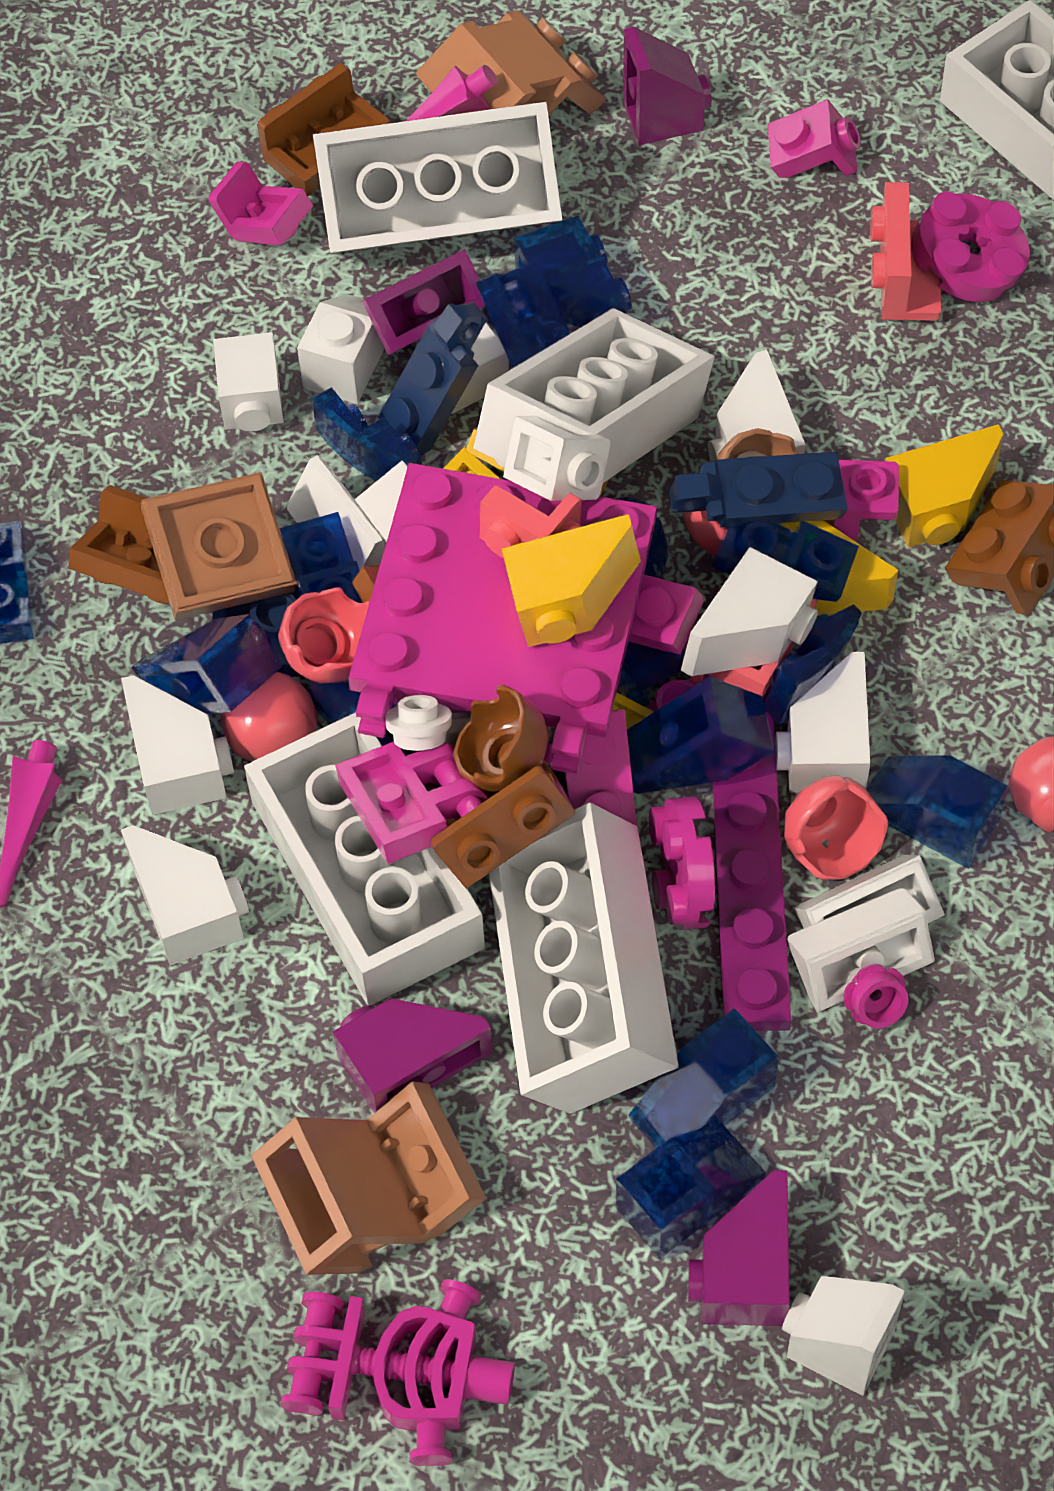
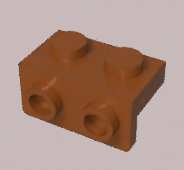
[257,63,391,196]
[945,480,1054,615]
[68,485,170,604]
[431,760,576,889]

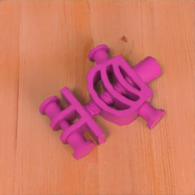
[280,1279,515,1466]

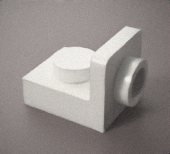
[503,416,611,501]

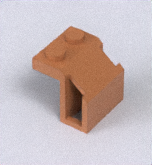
[415,10,606,116]
[251,1082,486,1275]

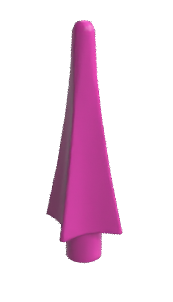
[406,65,498,121]
[0,740,62,908]

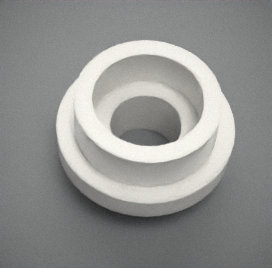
[385,695,452,751]

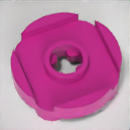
[912,191,1030,302]
[648,796,715,930]

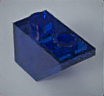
[514,215,632,328]
[616,1123,766,1259]

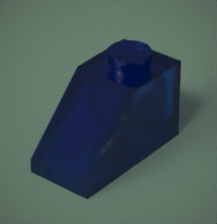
[131,614,282,714]
[627,676,775,794]
[866,755,1008,869]
[629,1008,779,1167]

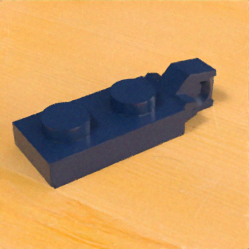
[378,302,488,458]
[669,451,848,527]

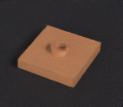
[141,472,297,620]

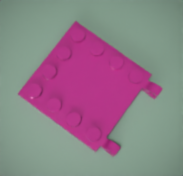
[349,463,657,774]

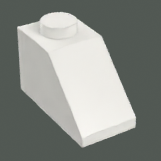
[297,294,385,404]
[708,350,806,462]
[681,547,818,676]
[775,652,870,793]
[121,675,234,815]
[121,825,249,965]
[782,1276,905,1396]

